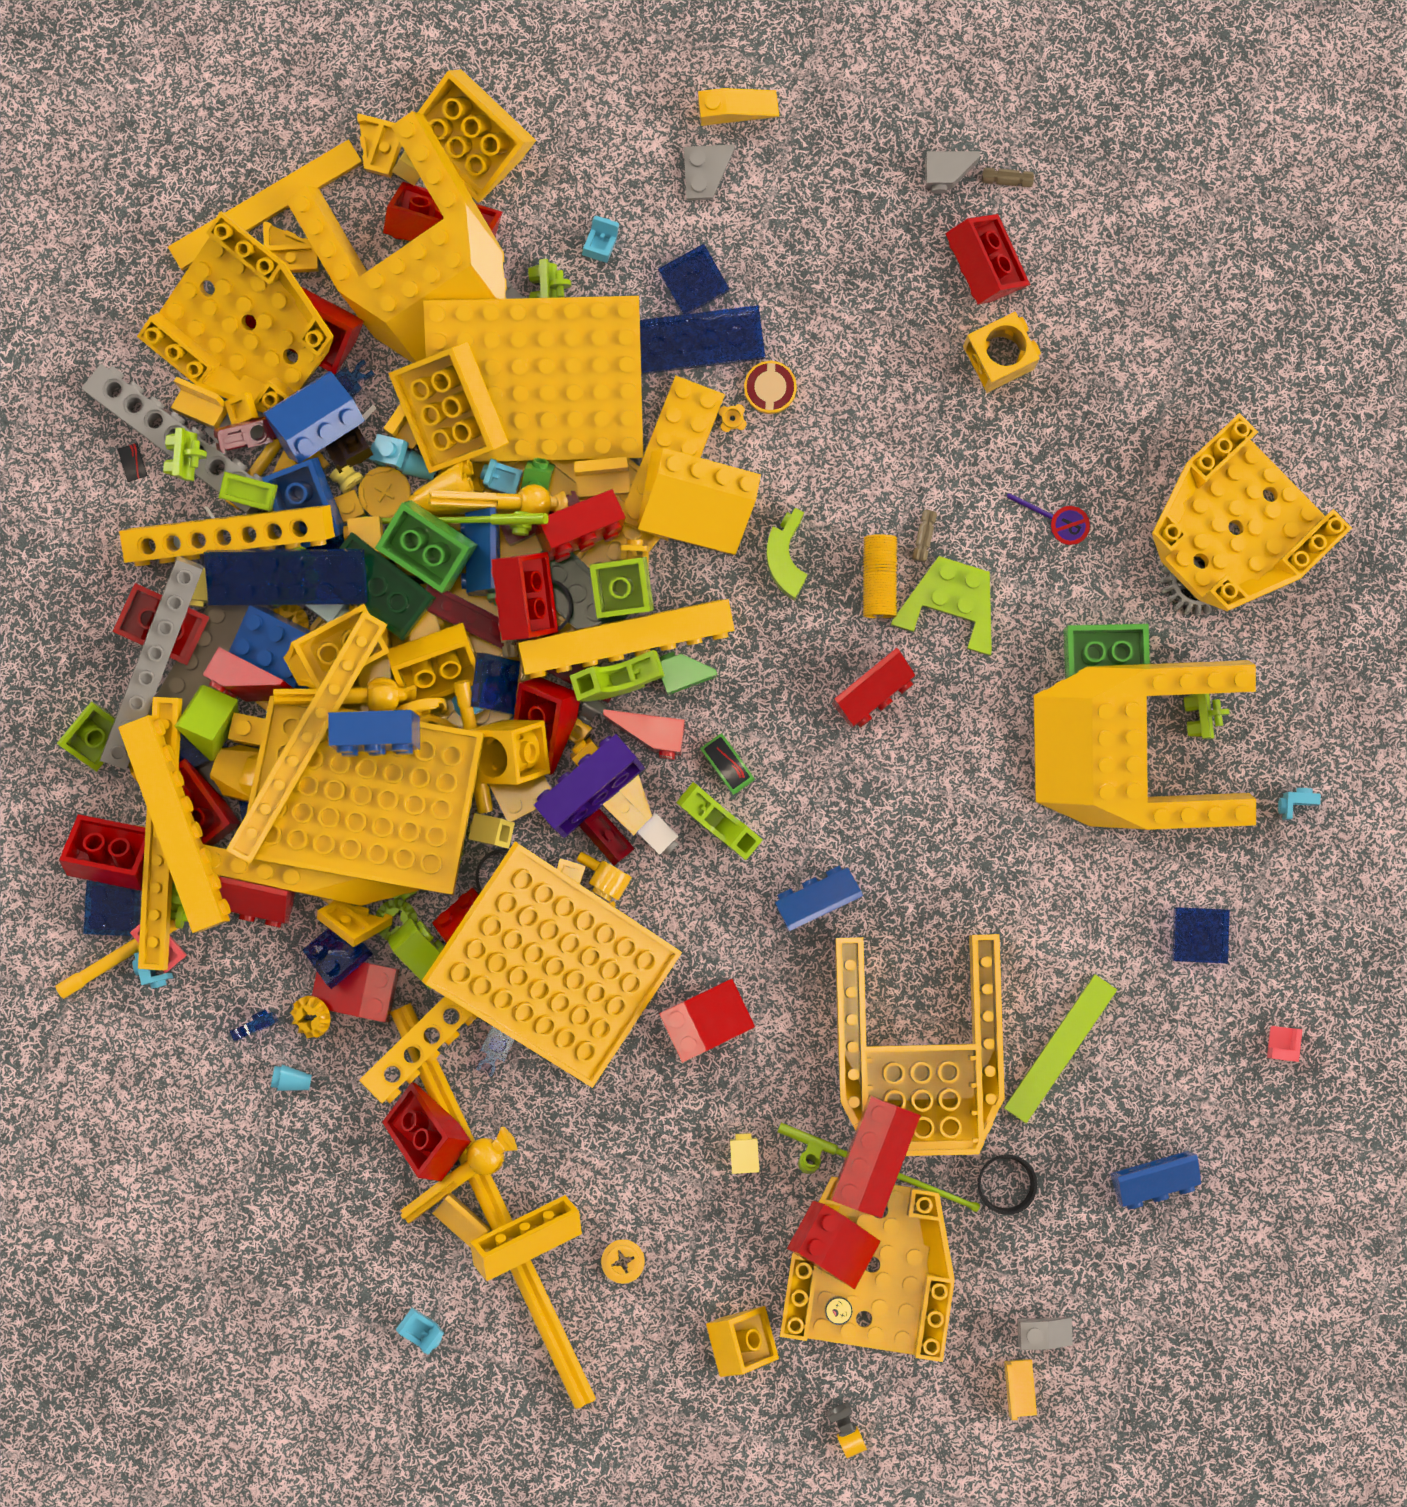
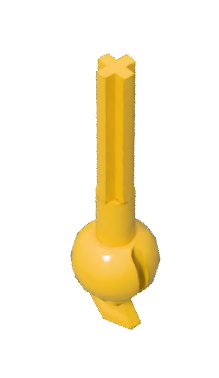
[428,484,568,514]
[273,677,417,711]
[400,1127,518,1224]

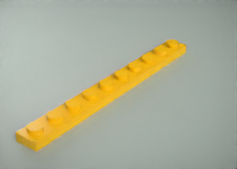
[226,611,388,863]
[138,697,182,970]

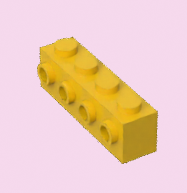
[470,1195,582,1281]

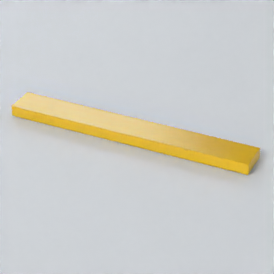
[168,139,363,271]

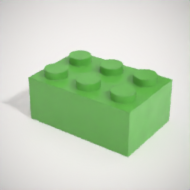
[375,500,478,593]
[1063,624,1150,679]

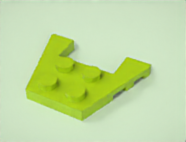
[891,556,992,656]

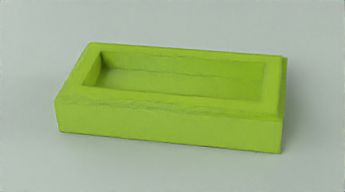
[218,472,278,511]

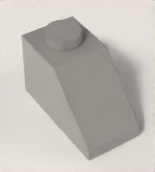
[925,151,980,194]
[1017,1317,1073,1350]

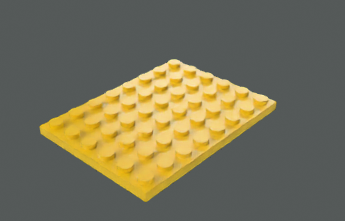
[423,296,643,462]
[246,696,484,895]
[422,842,682,1088]

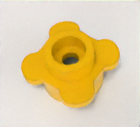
[719,404,747,432]

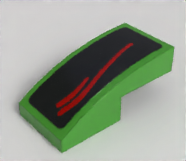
[700,733,755,795]

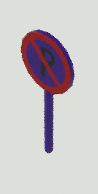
[1007,493,1090,545]

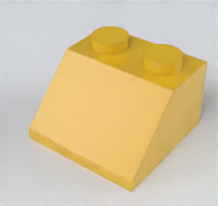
[706,1306,779,1377]

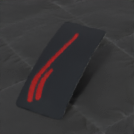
[118,442,148,482]

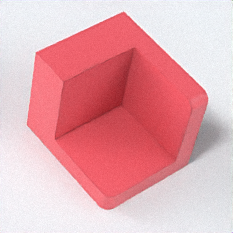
[1267,1026,1302,1062]

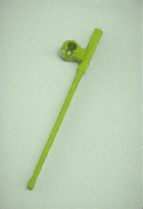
[362,511,549,536]
[777,1122,980,1212]

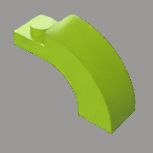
[766,508,808,601]
[570,650,665,702]
[676,782,763,860]

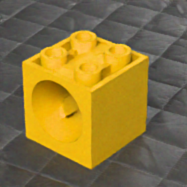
[963,311,1041,393]
[470,720,550,785]

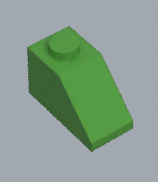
[659,652,718,695]

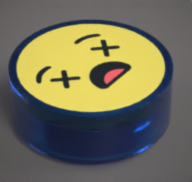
[825,1296,853,1325]

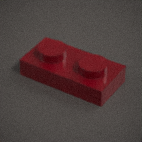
[579,809,635,866]

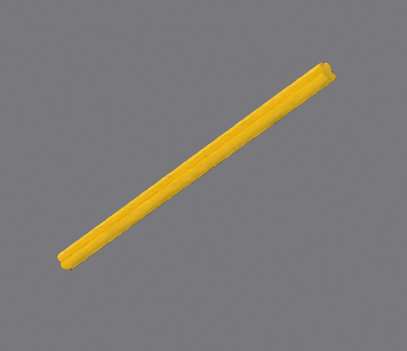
[390,1003,596,1409]

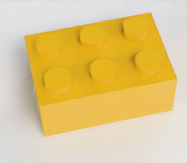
[387,623,484,703]

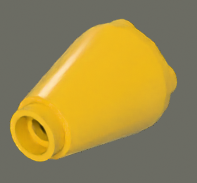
[408,459,485,516]

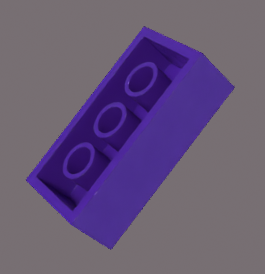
[534,734,645,838]

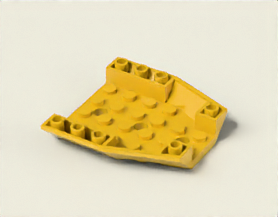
[137,211,334,413]
[1152,413,1352,611]
[780,1176,955,1362]

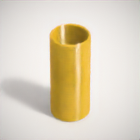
[863,534,897,618]

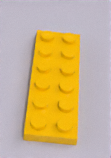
[622,375,725,541]

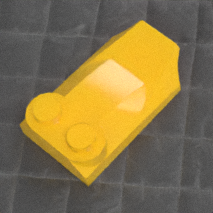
[283,604,390,689]
[210,745,259,802]

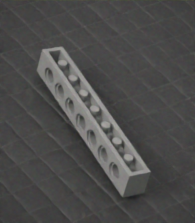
[81,364,263,514]
[100,556,203,770]

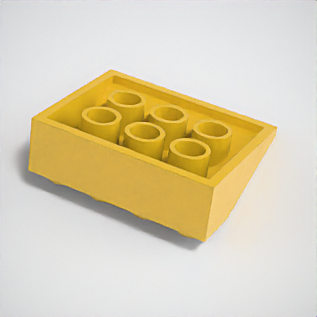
[417,69,537,203]
[388,341,509,474]
[636,448,761,555]

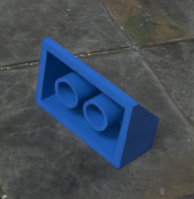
[263,371,365,463]
[461,508,500,596]
[774,866,863,932]
[1110,1151,1201,1210]

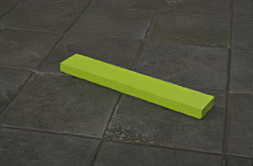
[1003,974,1117,1124]

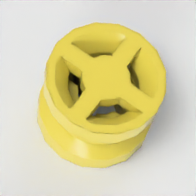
[329,465,363,494]

